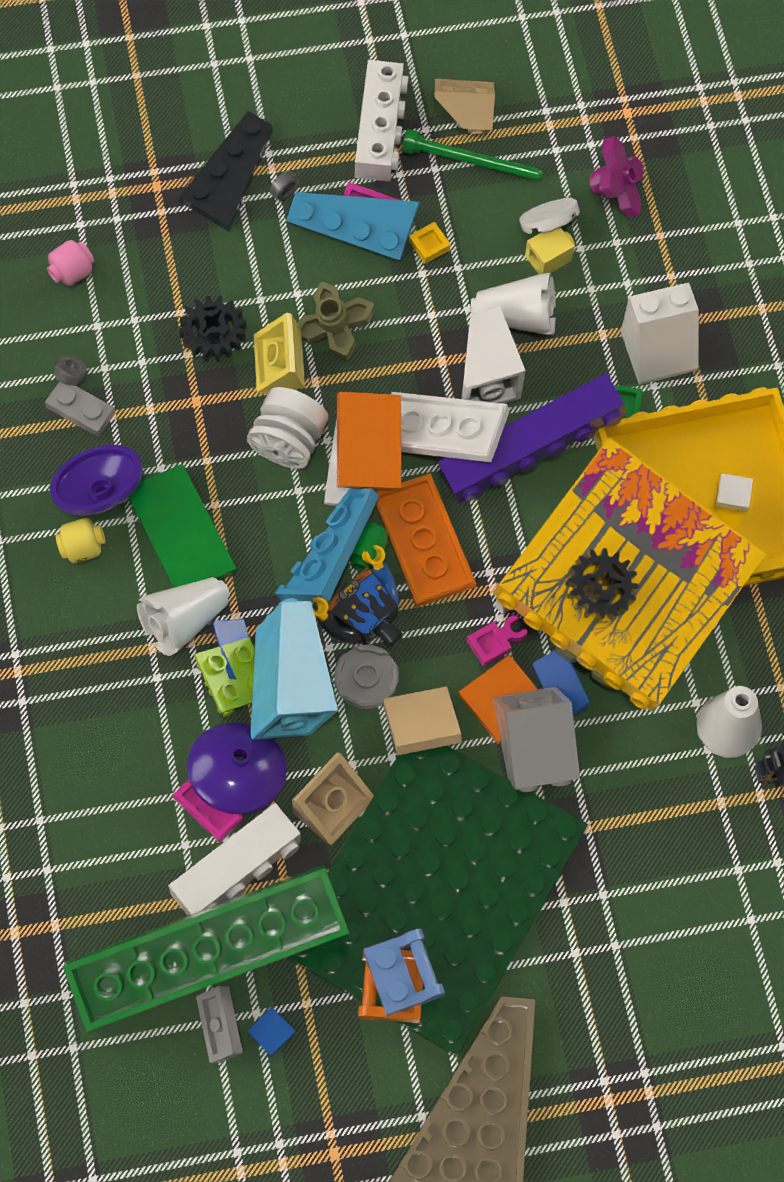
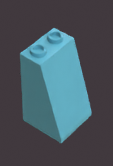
[251,598,338,740]

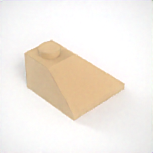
[435,79,495,134]

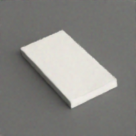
[391,392,510,462]

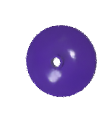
[50,445,143,515]
[187,722,287,815]

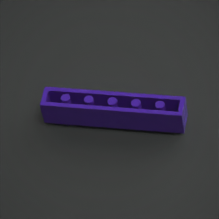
[438,373,626,503]

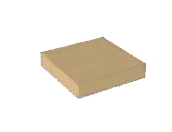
[383,686,462,755]

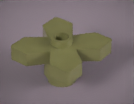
[298,282,376,360]

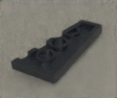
[179,111,273,232]

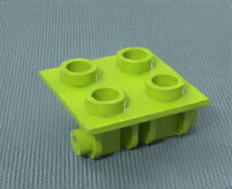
[194,637,255,717]

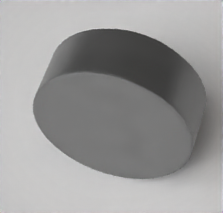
[270,170,299,201]
[54,357,87,385]

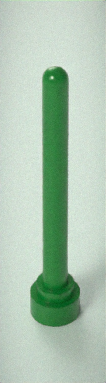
[401,129,543,180]

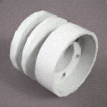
[247,387,329,469]

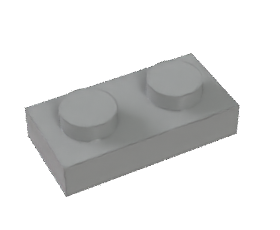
[45,382,115,437]
[196,986,243,1064]

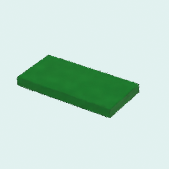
[128,463,237,588]

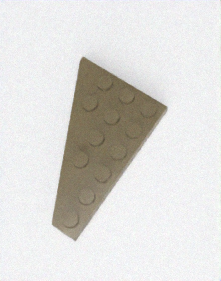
[390,996,535,1182]

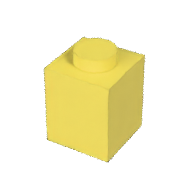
[525,227,575,274]

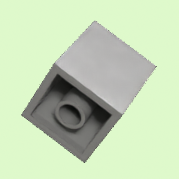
[493,687,580,792]

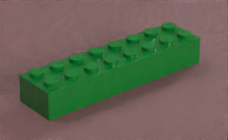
[62,864,349,1032]

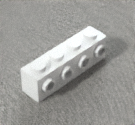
[355,60,408,181]

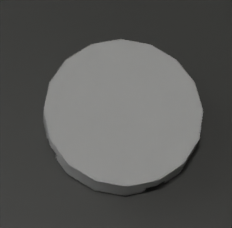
[335,645,399,709]

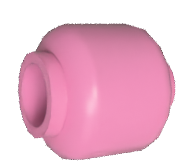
[47,240,94,286]

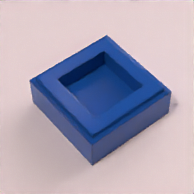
[247,1007,296,1058]

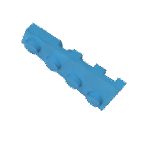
[286,192,421,260]
[275,489,379,602]

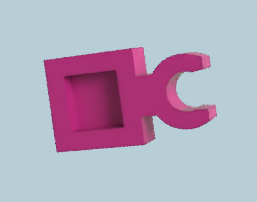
[466,615,528,667]

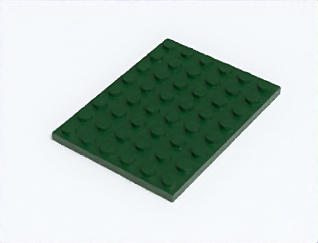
[285,746,588,1057]

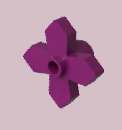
[590,136,644,218]

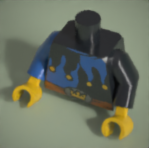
[312,545,403,647]

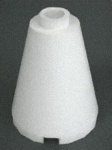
[471,273,556,335]
[137,577,230,656]
[696,686,762,758]

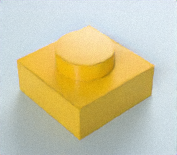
[409,222,451,264]

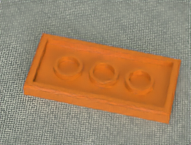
[375,473,476,608]

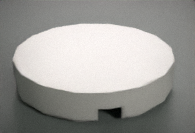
[519,198,580,234]

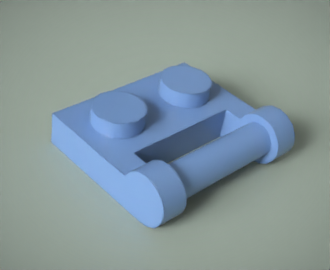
[363,929,446,1017]

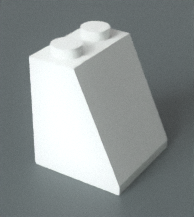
[621,283,699,385]
[461,307,525,404]

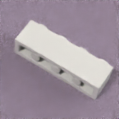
[168,803,301,915]

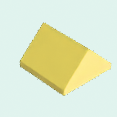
[254,313,305,393]

